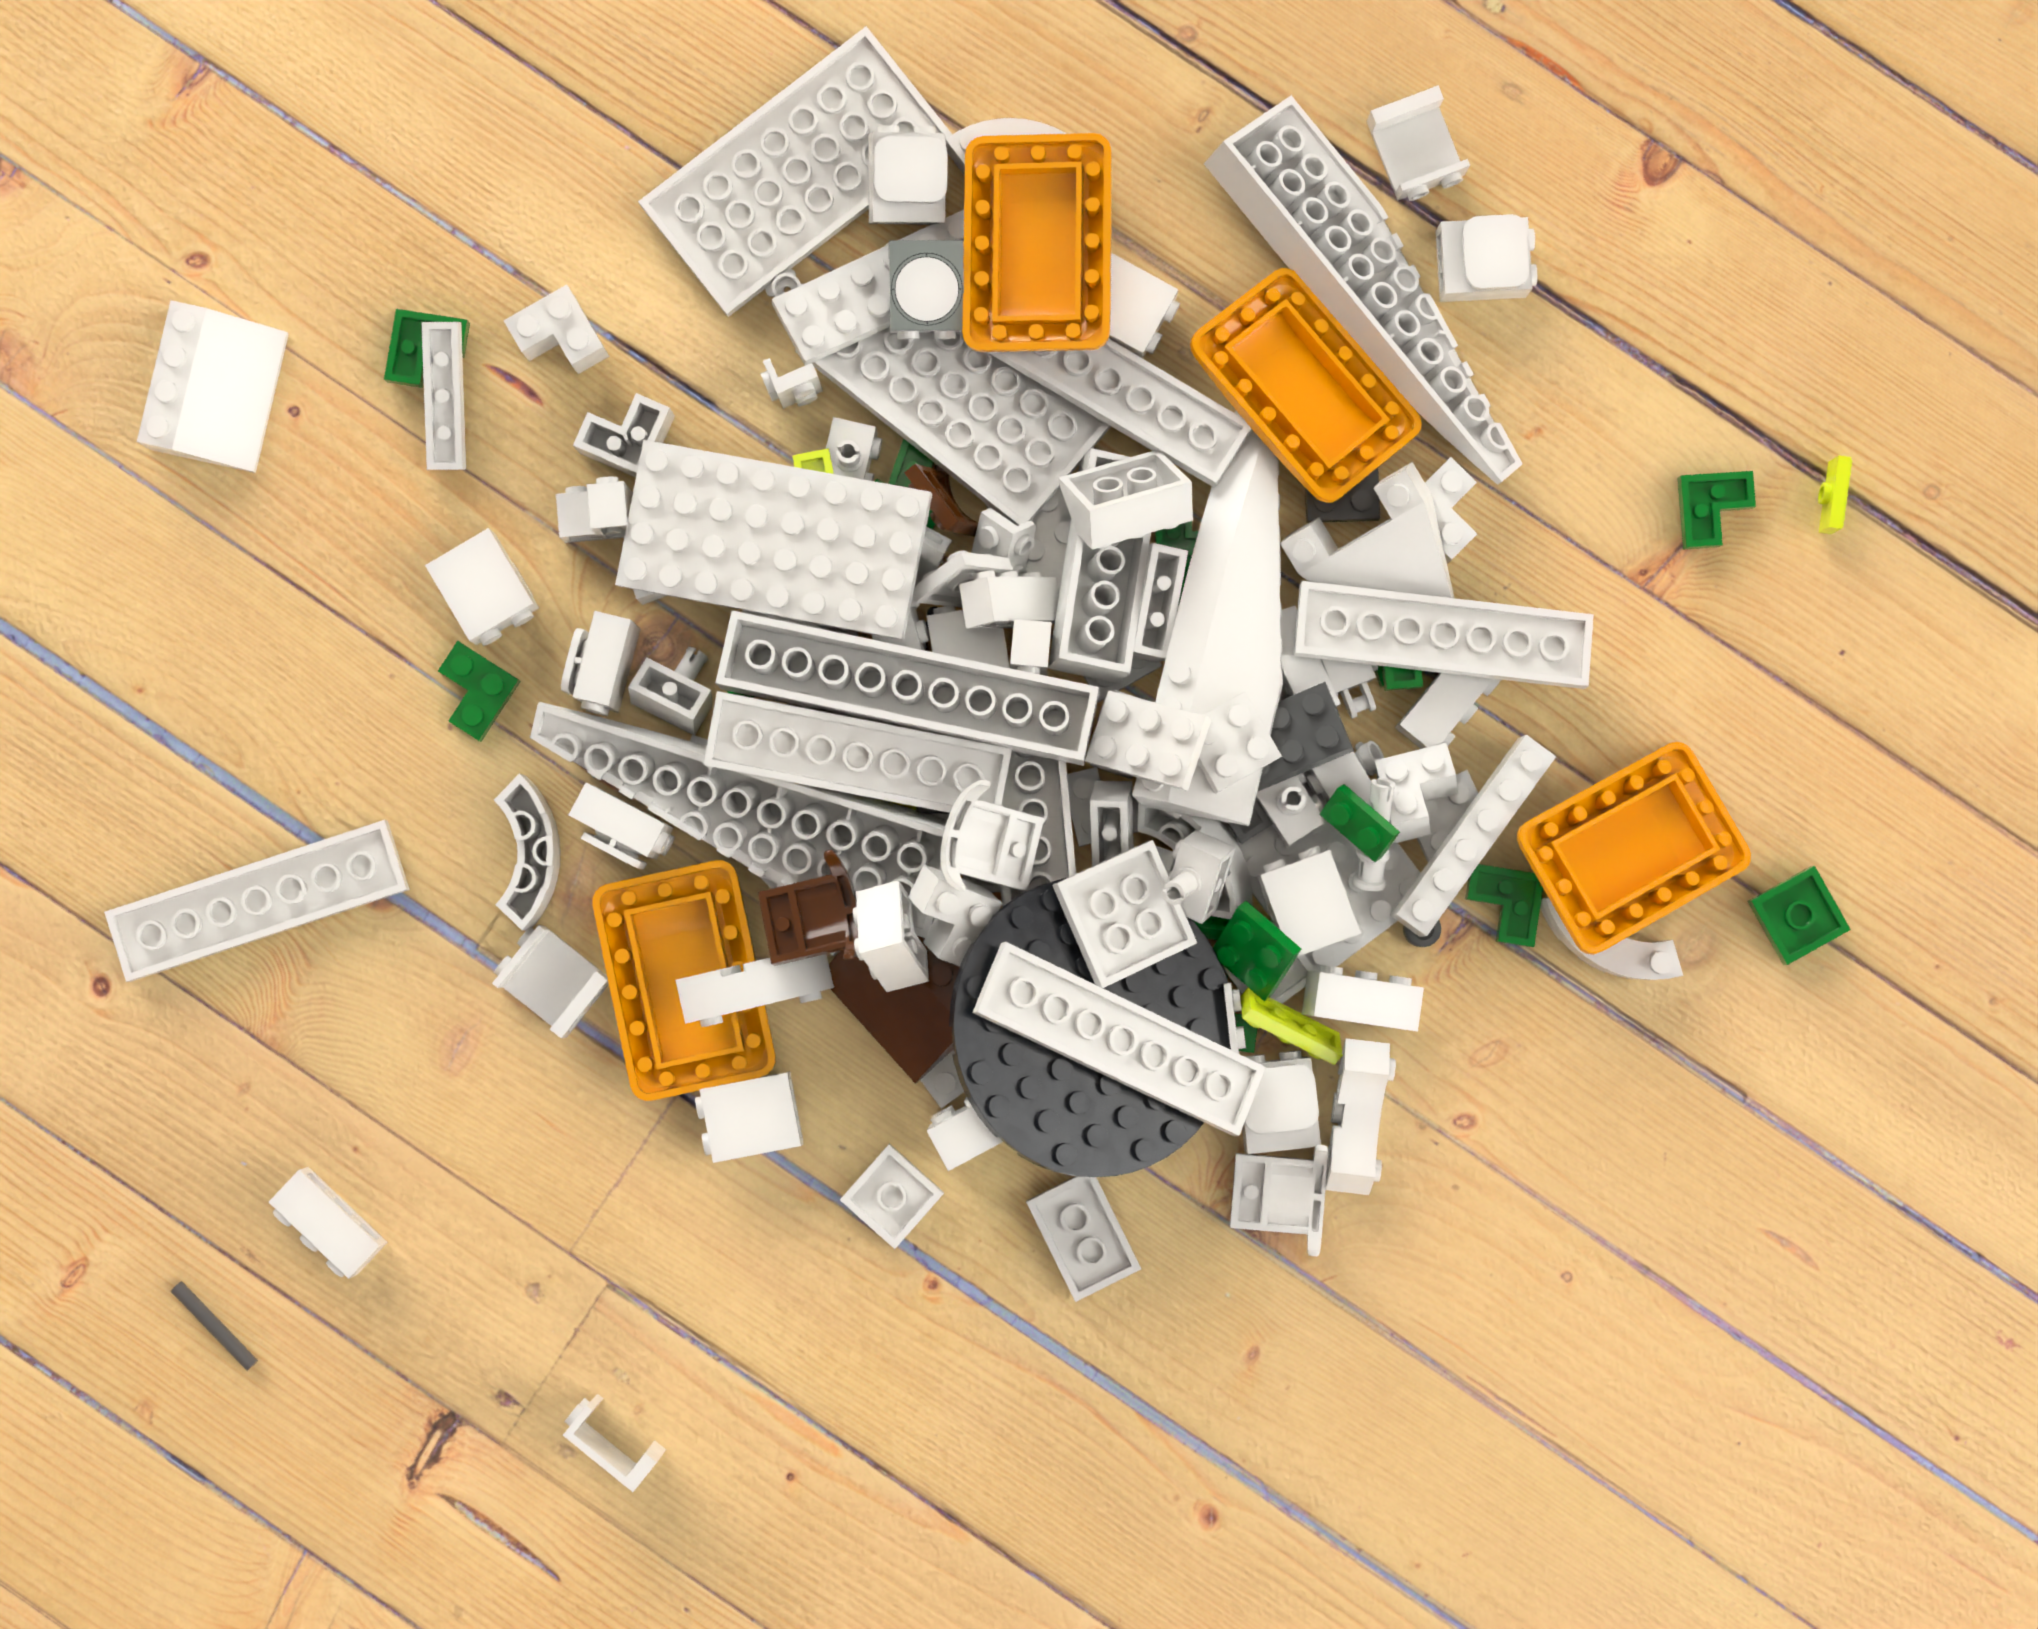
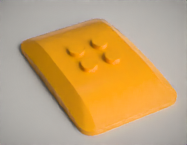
[962,133,1112,352]
[1190,268,1422,503]
[1517,742,1751,955]
[592,860,776,1101]

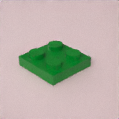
[1747,866,1851,965]
[1213,901,1302,1002]

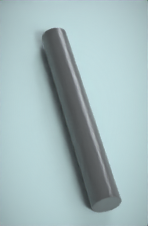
[170,1281,258,1371]

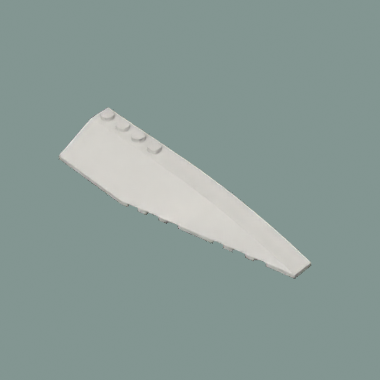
[1204,95,1522,485]
[1132,411,1283,826]
[530,702,947,938]

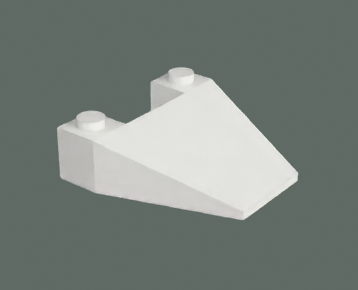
[1280,462,1454,598]

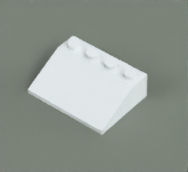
[137,300,289,473]

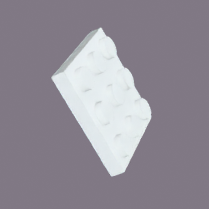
[1052,840,1197,988]

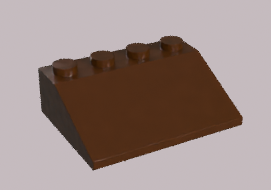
[829,936,960,1084]

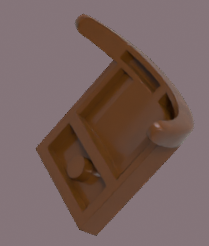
[904,463,978,537]
[758,850,858,966]

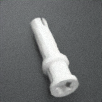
[1353,778,1395,891]

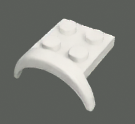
[940,780,1044,892]
[1230,1145,1328,1256]

